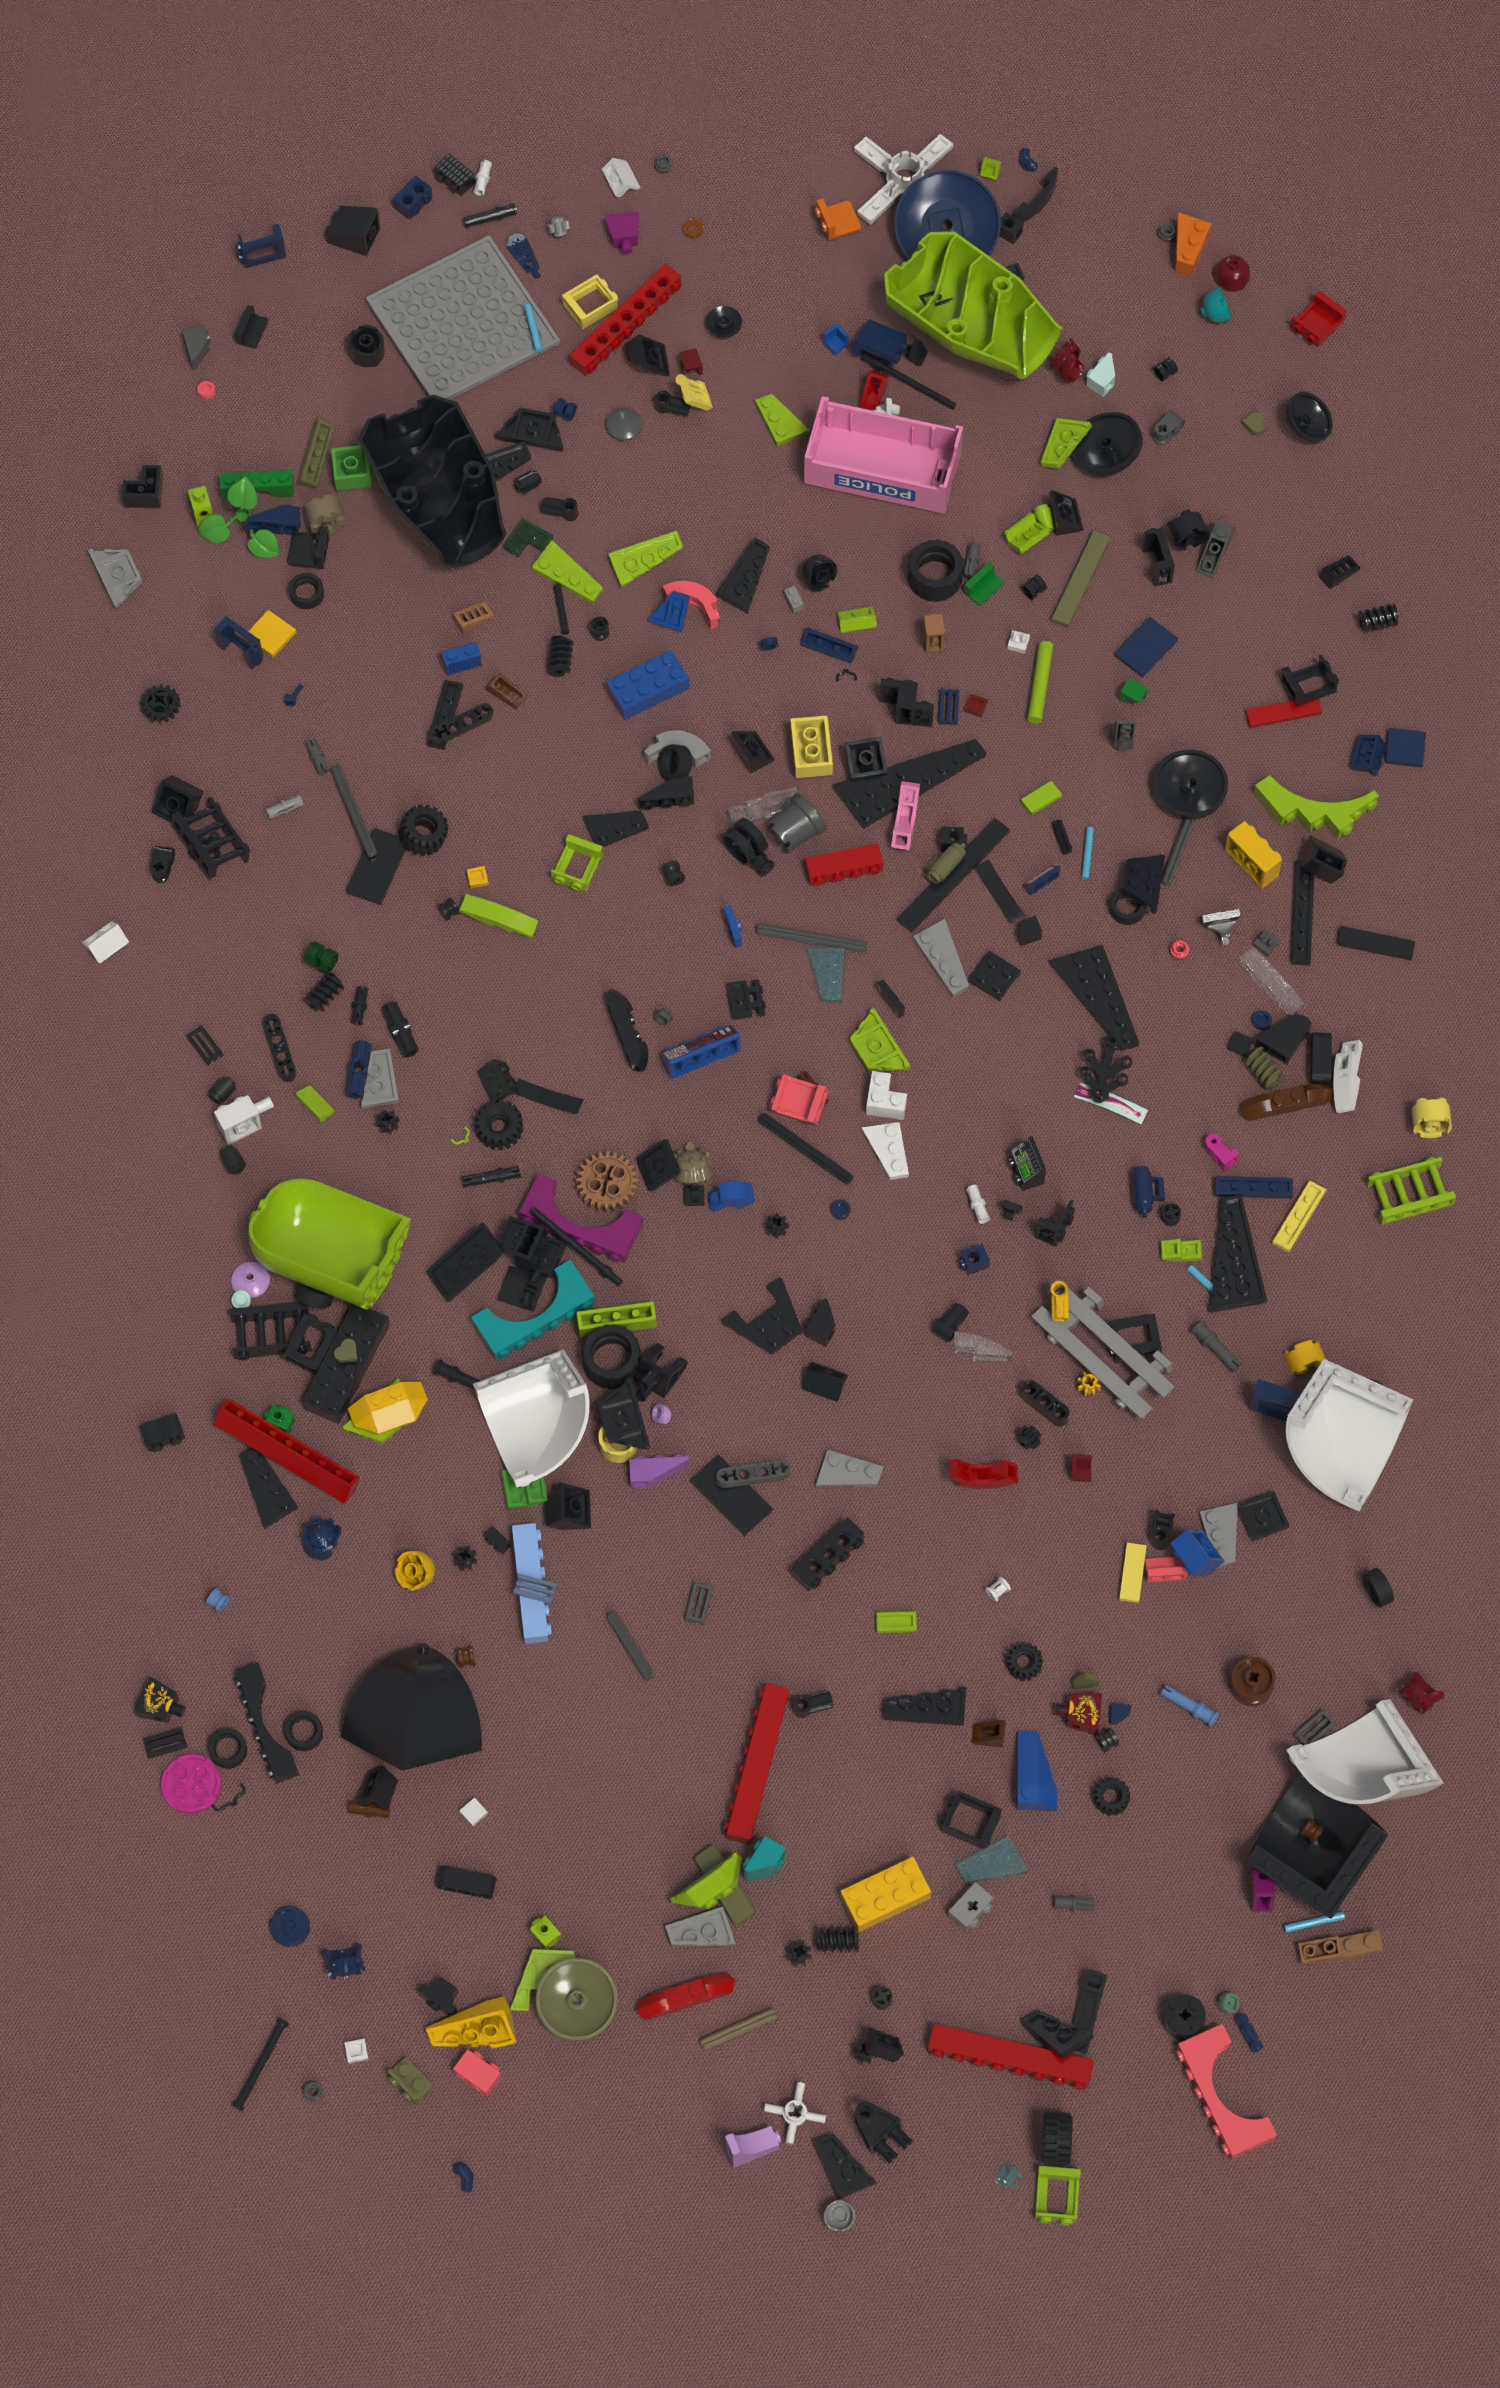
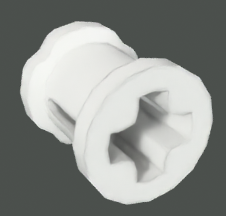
[985,1576,1011,1602]

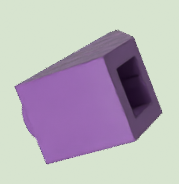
[629,1454,689,1488]

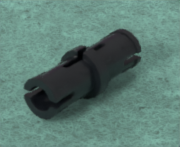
[351,986,369,1025]

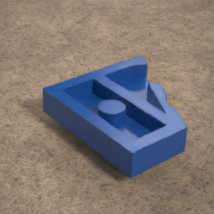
[648,591,690,631]

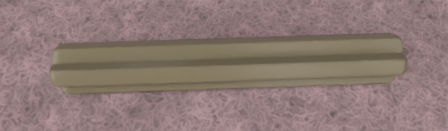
[700,2008,777,2050]

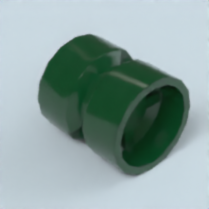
[304,941,339,974]

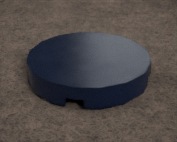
[270,1906,310,1947]

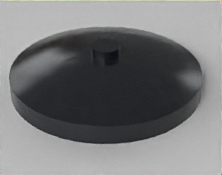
[1072,412,1143,476]
[1153,749,1228,819]

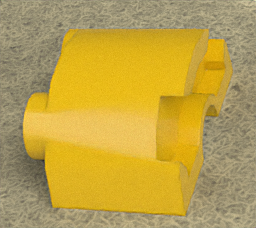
[1283,1340,1326,1375]

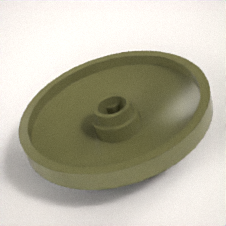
[536,1958,618,2041]

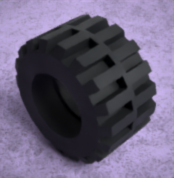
[398,804,448,856]
[1042,2112,1073,2165]

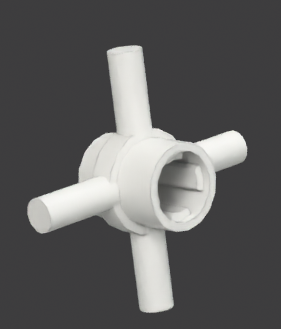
[764,2082,826,2145]

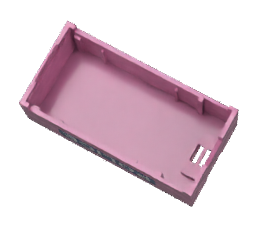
[804,396,963,514]

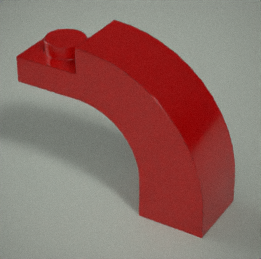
[950,1458,1018,1489]

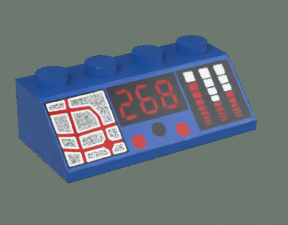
[662,1025,741,1079]

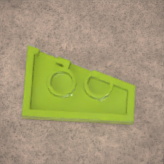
[755,394,810,446]
[1041,418,1092,469]

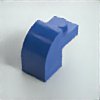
[708,1181,755,1212]

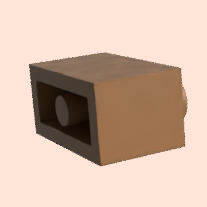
[923,613,945,653]

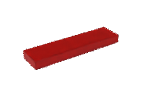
[1246,699,1322,728]

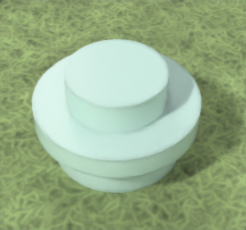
[231,1290,251,1308]

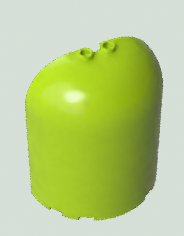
[248,1179,411,1310]

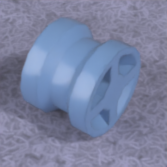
[206,1588,231,1613]

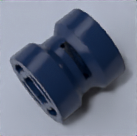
[553,398,577,421]

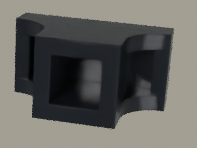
[418,1977,458,2016]

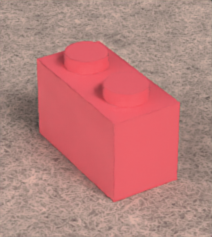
[453,2049,502,2097]

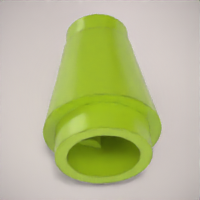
[1034,504,1055,532]

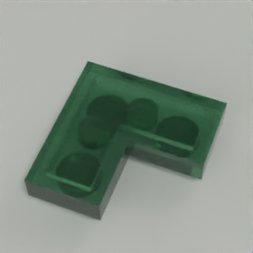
[503,519,554,557]

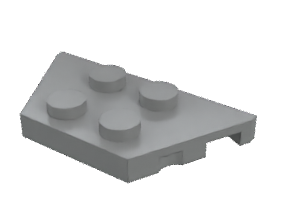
[88,549,142,609]

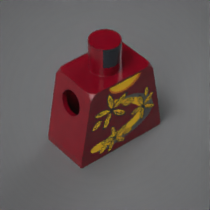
[1056,1693,1102,1735]

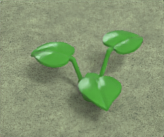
[199,476,280,558]

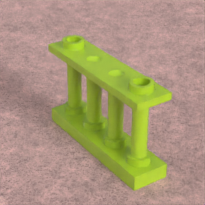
[1367,1157,1456,1225]

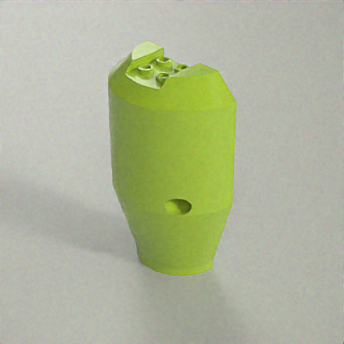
[884,232,1063,379]

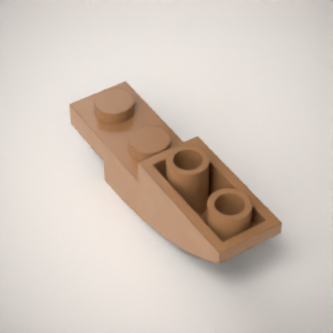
[1298,1930,1384,1964]

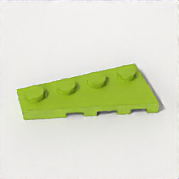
[608,531,683,588]
[532,540,603,604]

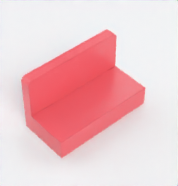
[1145,1557,1188,1583]

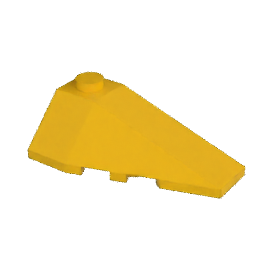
[426,1996,517,2048]

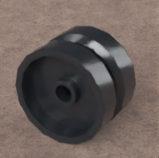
[721,817,768,866]

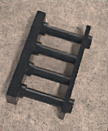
[172,797,250,879]
[230,1302,312,1360]

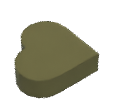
[1242,412,1264,435]
[334,1339,358,1363]
[1073,1672,1100,1690]

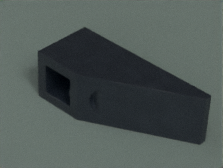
[638,776,694,810]

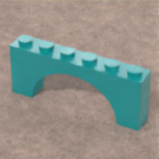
[471,1260,595,1360]

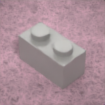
[784,586,804,613]

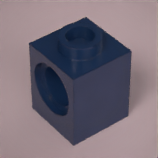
[959,1244,990,1275]

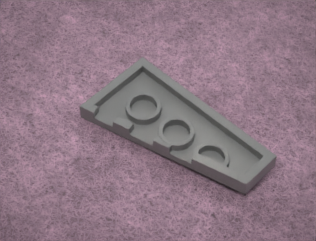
[913,919,969,997]

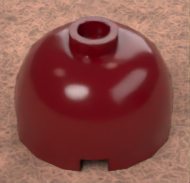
[1215,255,1250,292]

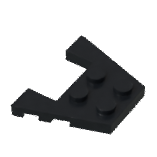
[721,1277,802,1355]

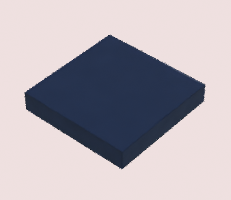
[1385,728,1426,768]

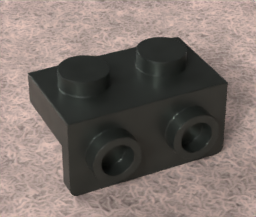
[477,1059,519,1103]

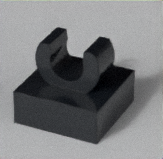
[904,340,928,366]
[685,1185,705,1206]
[1002,1199,1024,1221]

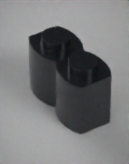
[140,1413,185,1452]

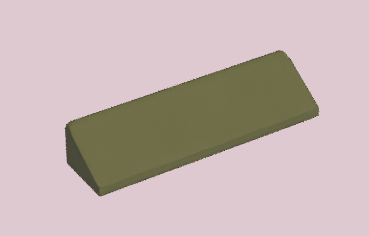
[296,419,334,488]
[695,1844,757,1925]

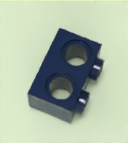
[392,175,433,220]

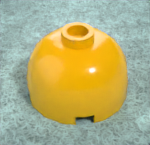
[395,1550,435,1590]

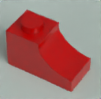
[859,370,890,411]

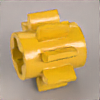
[1077,1372,1101,1397]

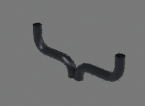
[212,1784,246,1812]

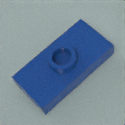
[724,906,742,948]

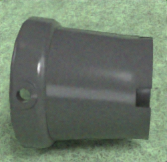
[766,792,827,853]

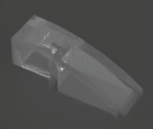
[953,1332,1012,1363]

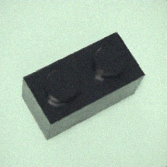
[485,1527,511,1555]

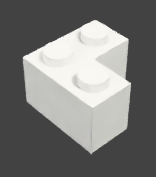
[866,1071,907,1120]

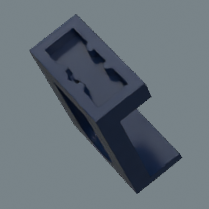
[236,224,286,268]
[214,616,263,670]

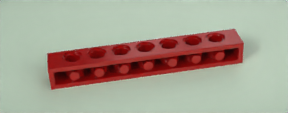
[569,263,682,377]

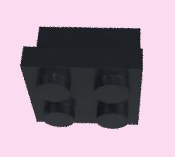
[880,678,934,727]
[498,1215,567,1278]

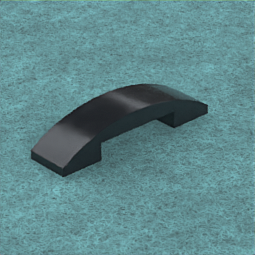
[1012,166,1058,222]
[1073,1969,1108,2054]

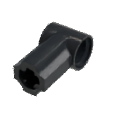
[655,390,691,417]
[542,497,579,521]
[932,1303,969,1342]
[793,1690,834,1718]

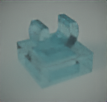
[995,2164,1023,2189]

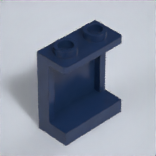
[852,319,909,369]

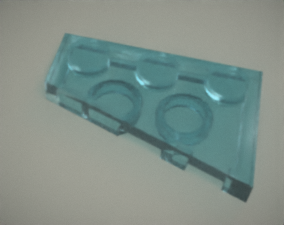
[807,948,846,1003]

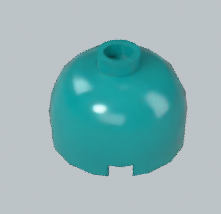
[1201,287,1233,324]

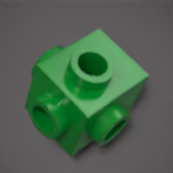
[264,1405,296,1434]

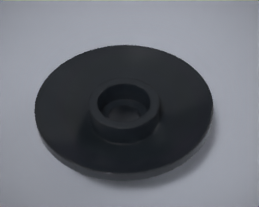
[706,306,742,338]

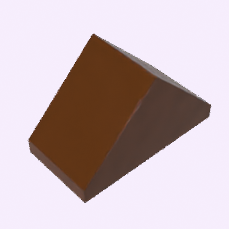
[972,1720,1006,1748]

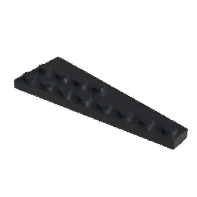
[833,739,986,829]

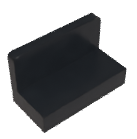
[234,305,269,349]
[802,1362,848,1402]
[358,1766,398,1811]

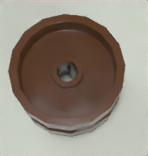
[1230,1657,1275,1707]

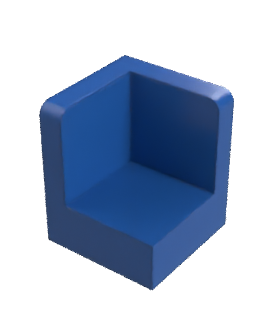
[823,323,849,356]

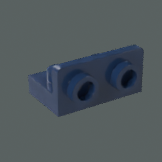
[1351,735,1386,776]

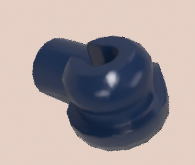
[1020,148,1038,172]
[453,2162,474,2193]

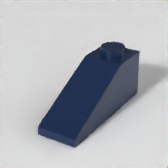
[243,505,301,535]

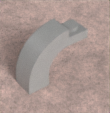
[644,730,711,768]

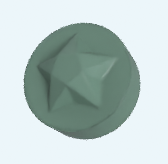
[1219,1993,1239,2013]

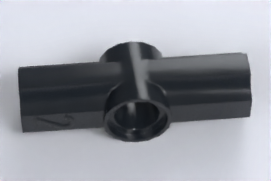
[382,1001,419,1058]

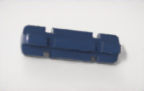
[1236,2013,1264,2053]

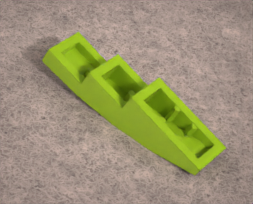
[459,894,538,939]

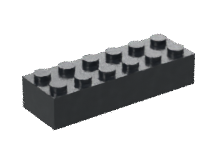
[302,1304,390,1424]

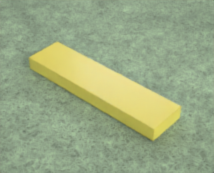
[1272,1180,1326,1253]

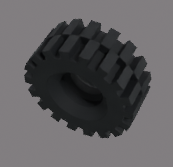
[475,1099,523,1150]

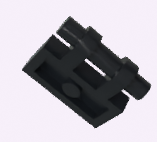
[728,979,766,1020]

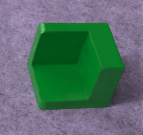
[1119,678,1148,703]

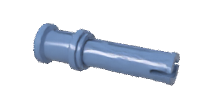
[1161,1684,1220,1728]

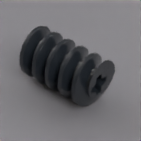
[1358,603,1399,633]
[547,636,574,677]
[303,971,344,1012]
[818,1926,859,1953]

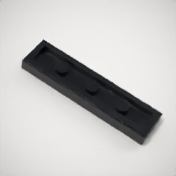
[427,680,463,750]
[1338,926,1415,961]

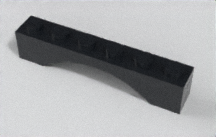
[234,1662,299,1784]

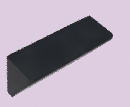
[865,2028,904,2063]

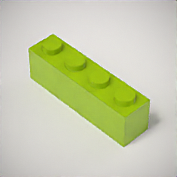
[577,1301,657,1338]

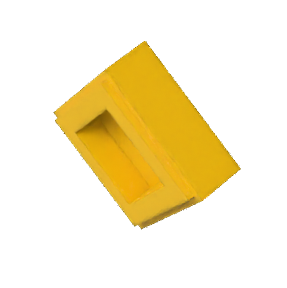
[466,866,489,889]

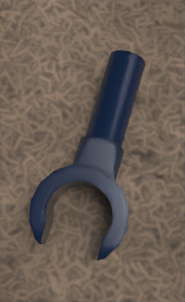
[284,684,303,706]

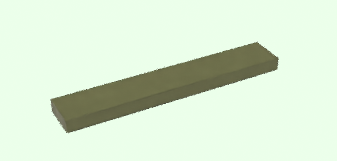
[1052,531,1110,628]

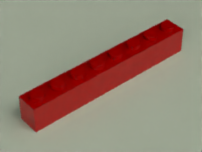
[213,1398,360,1503]
[724,1683,789,1845]
[928,2024,1094,2090]

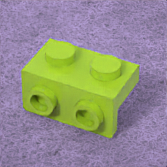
[1004,513,1049,554]

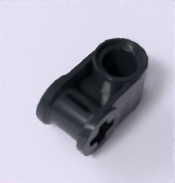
[150,846,175,883]
[1150,1510,1175,1550]

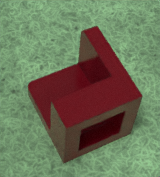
[679,348,703,375]
[1071,1455,1092,1482]

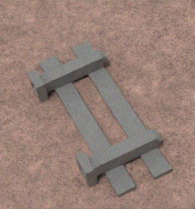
[1031,1287,1175,1420]

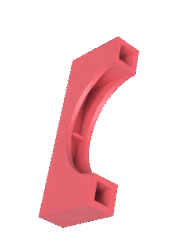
[1176,2024,1277,2160]

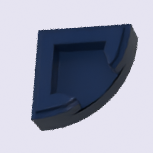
[1110,1703,1132,1724]

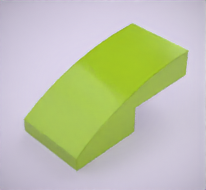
[1161,1239,1203,1261]

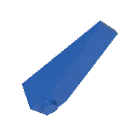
[1017,1731,1057,1811]

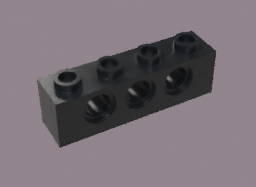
[791,1517,864,1591]

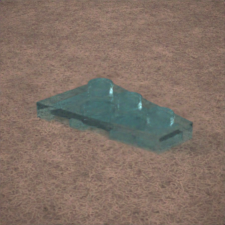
[956,1836,1029,1883]

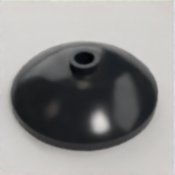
[1286,392,1333,443]

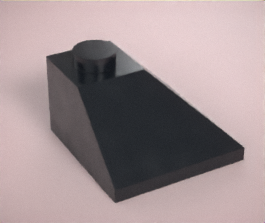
[625,334,670,376]
[545,1483,591,1530]

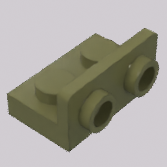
[387,2057,434,2105]

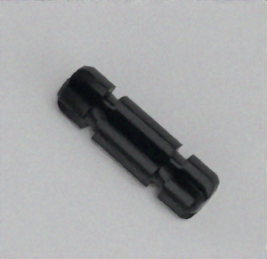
[1052,819,1072,855]

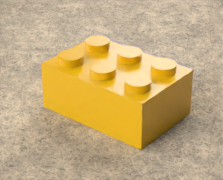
[1225,821,1282,889]

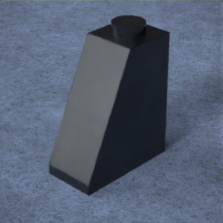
[1255,1013,1312,1065]

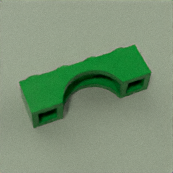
[220,470,294,500]

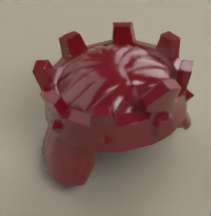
[1050,338,1085,383]
[1398,1672,1445,1715]

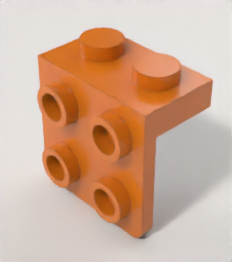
[814,198,861,240]

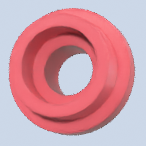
[1170,940,1189,959]

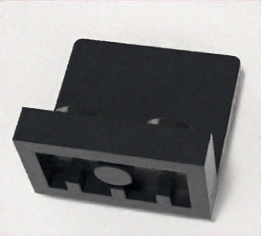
[288,526,330,569]
[1035,1199,1075,1247]

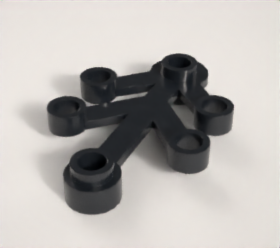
[1079,1035,1133,1103]

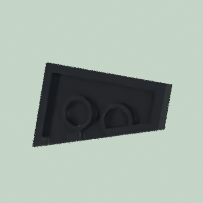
[583,811,649,847]
[1022,2010,1094,2059]
[813,2134,877,2199]

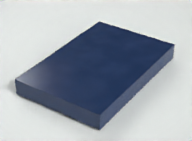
[1115,617,1178,678]

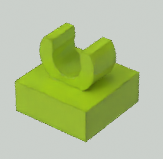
[980,157,1002,180]

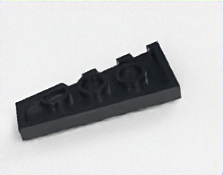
[485,441,531,481]
[717,537,770,614]
[240,1448,298,1529]
[884,1687,966,1726]

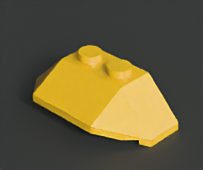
[348,1382,428,1435]

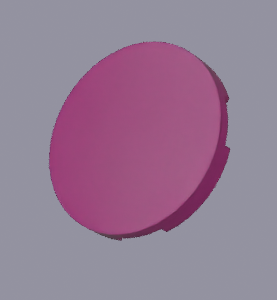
[161,1754,222,1814]

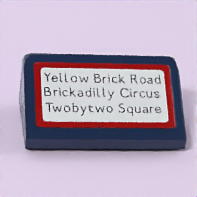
[1022,865,1061,895]

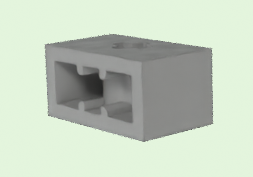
[948,1882,994,1932]

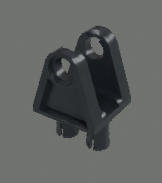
[635,1343,688,1402]
[854,2101,913,2164]

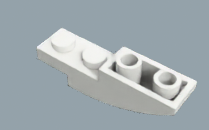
[1334,1040,1363,1113]

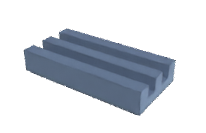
[513,1574,557,1604]

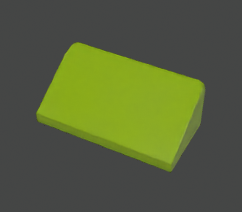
[837,607,877,633]
[295,1085,335,1123]

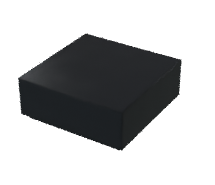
[1228,1032,1253,1057]

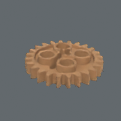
[576,1151,638,1212]

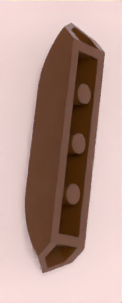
[1240,1084,1334,1121]

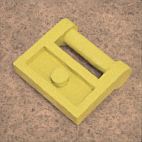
[676,374,713,411]

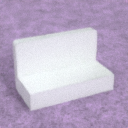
[602,158,640,197]
[82,921,129,963]

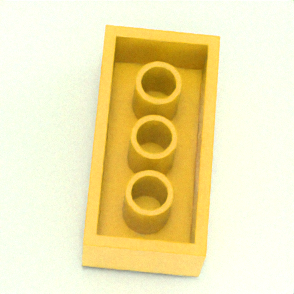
[840,1857,931,1933]

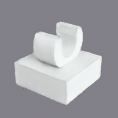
[1007,630,1030,654]

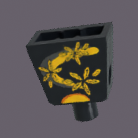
[135,1677,186,1723]

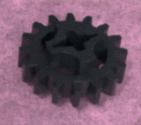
[140,684,181,723]

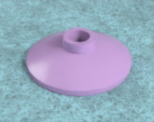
[231,1262,270,1299]

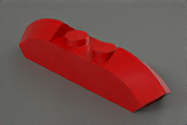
[636,1973,735,2020]

